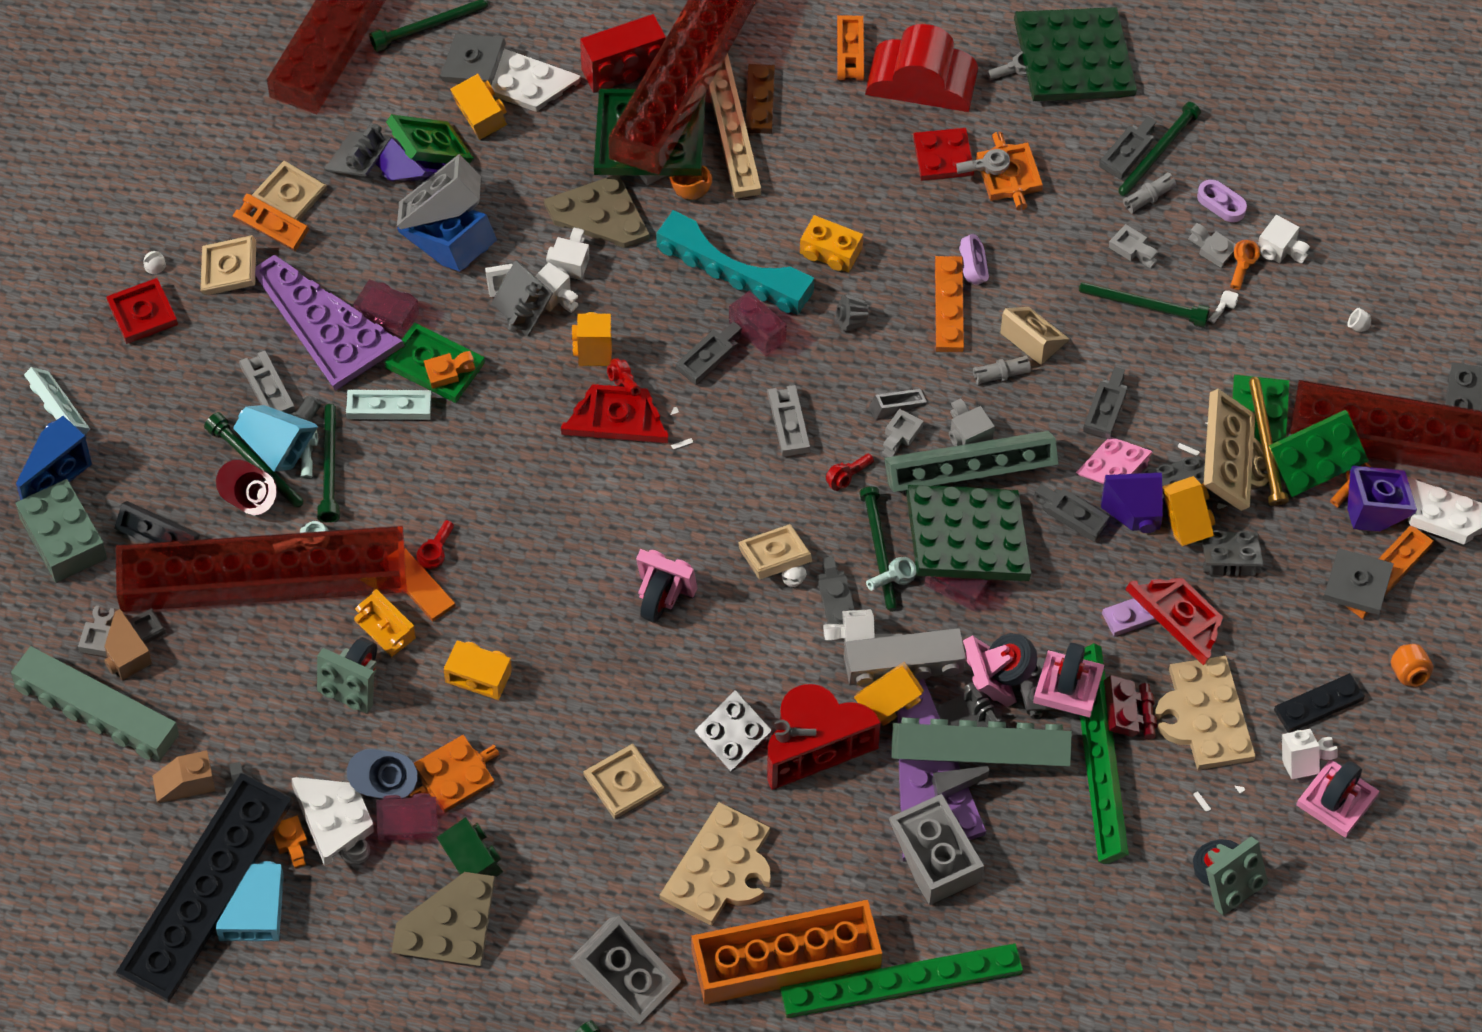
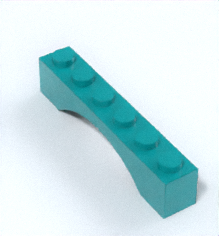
[656,210,814,315]

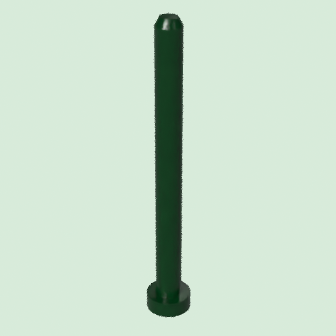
[1118,102,1201,196]
[859,486,897,612]

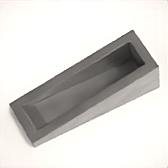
[869,389,927,421]
[932,766,989,798]

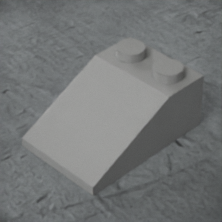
[397,154,481,229]
[889,794,984,905]
[568,916,681,1024]

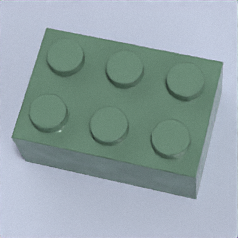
[15,479,107,583]

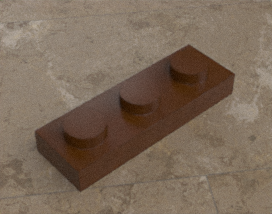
[746,64,775,134]

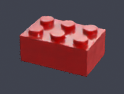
[580,14,666,93]

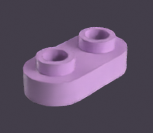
[1197,180,1247,222]
[959,234,989,285]

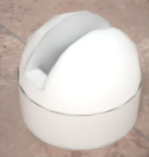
[143,251,166,274]
[1348,308,1371,332]
[782,565,807,587]

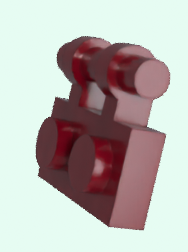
[1104,675,1157,740]

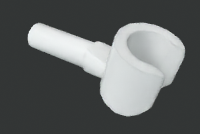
[1208,291,1239,324]

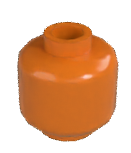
[1390,644,1433,687]

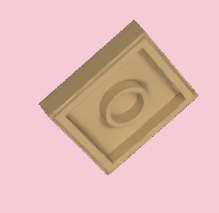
[252,161,327,221]
[201,235,256,295]
[738,524,812,580]
[583,744,664,819]

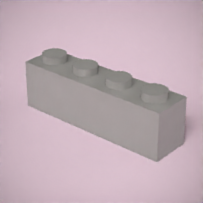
[844,628,966,687]

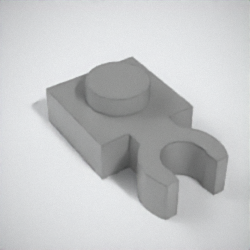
[78,605,115,657]

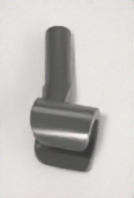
[774,720,816,743]

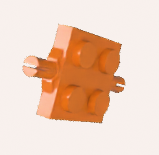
[976,131,1043,211]
[408,735,500,813]

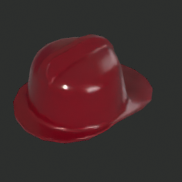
[216,459,277,515]

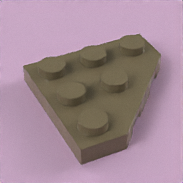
[544,175,650,248]
[392,872,495,966]

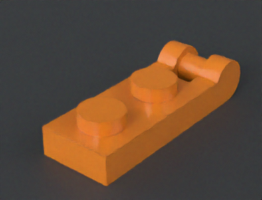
[837,15,864,81]
[232,193,309,252]

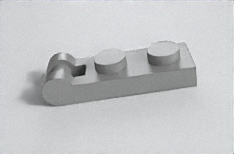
[239,350,295,414]
[767,385,810,457]

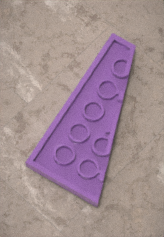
[255,255,405,391]
[896,679,986,861]

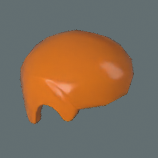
[670,166,712,200]

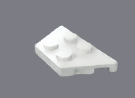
[492,49,581,112]
[1407,477,1482,544]
[292,777,374,866]

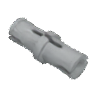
[1123,172,1177,214]
[973,355,1031,385]

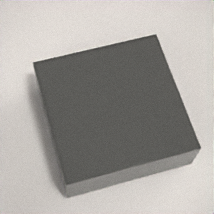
[128,608,166,644]

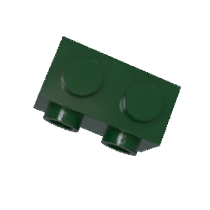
[436,817,503,877]

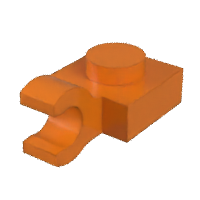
[424,351,475,389]
[273,815,308,869]

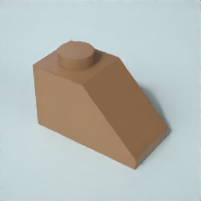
[104,609,152,680]
[152,751,216,803]

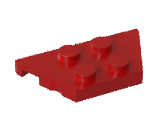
[561,384,668,443]
[1125,578,1223,665]

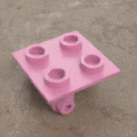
[1076,437,1153,484]

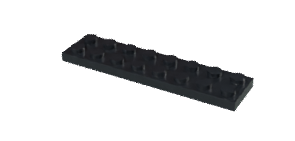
[116,773,293,1003]

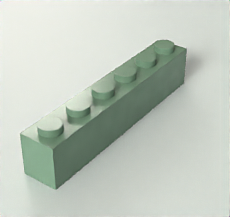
[884,431,1059,492]
[11,646,179,762]
[891,717,1072,766]

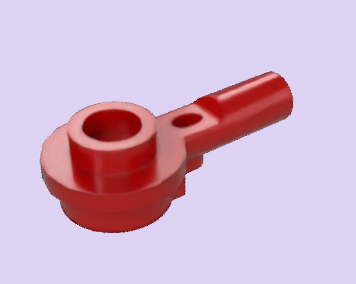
[607,358,641,396]
[826,453,874,491]
[416,520,454,569]

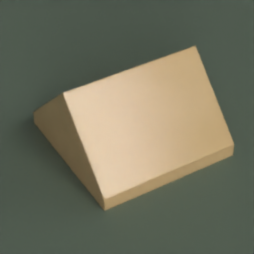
[1000,307,1069,365]

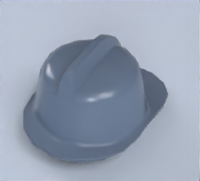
[347,749,418,800]

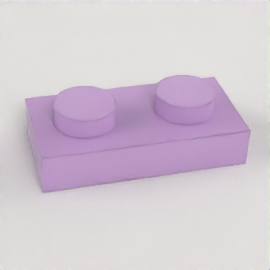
[1102,598,1157,637]

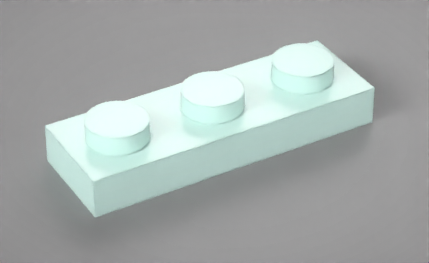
[24,367,90,435]
[346,390,432,420]

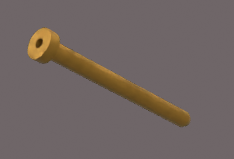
[1249,377,1289,506]

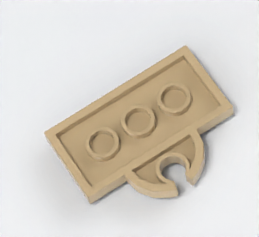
[1204,389,1269,511]
[1154,655,1255,770]
[660,802,771,926]

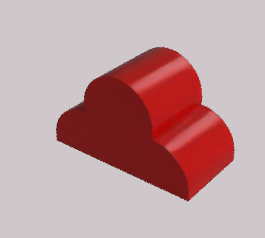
[865,24,978,112]
[767,684,881,790]

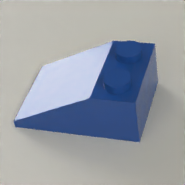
[397,210,497,272]
[16,416,92,500]

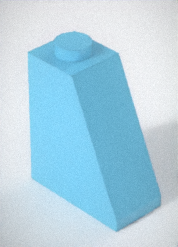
[233,405,318,472]
[216,861,284,941]

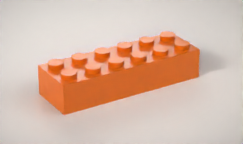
[691,900,882,1005]

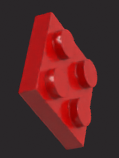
[913,128,974,181]
[106,278,178,344]

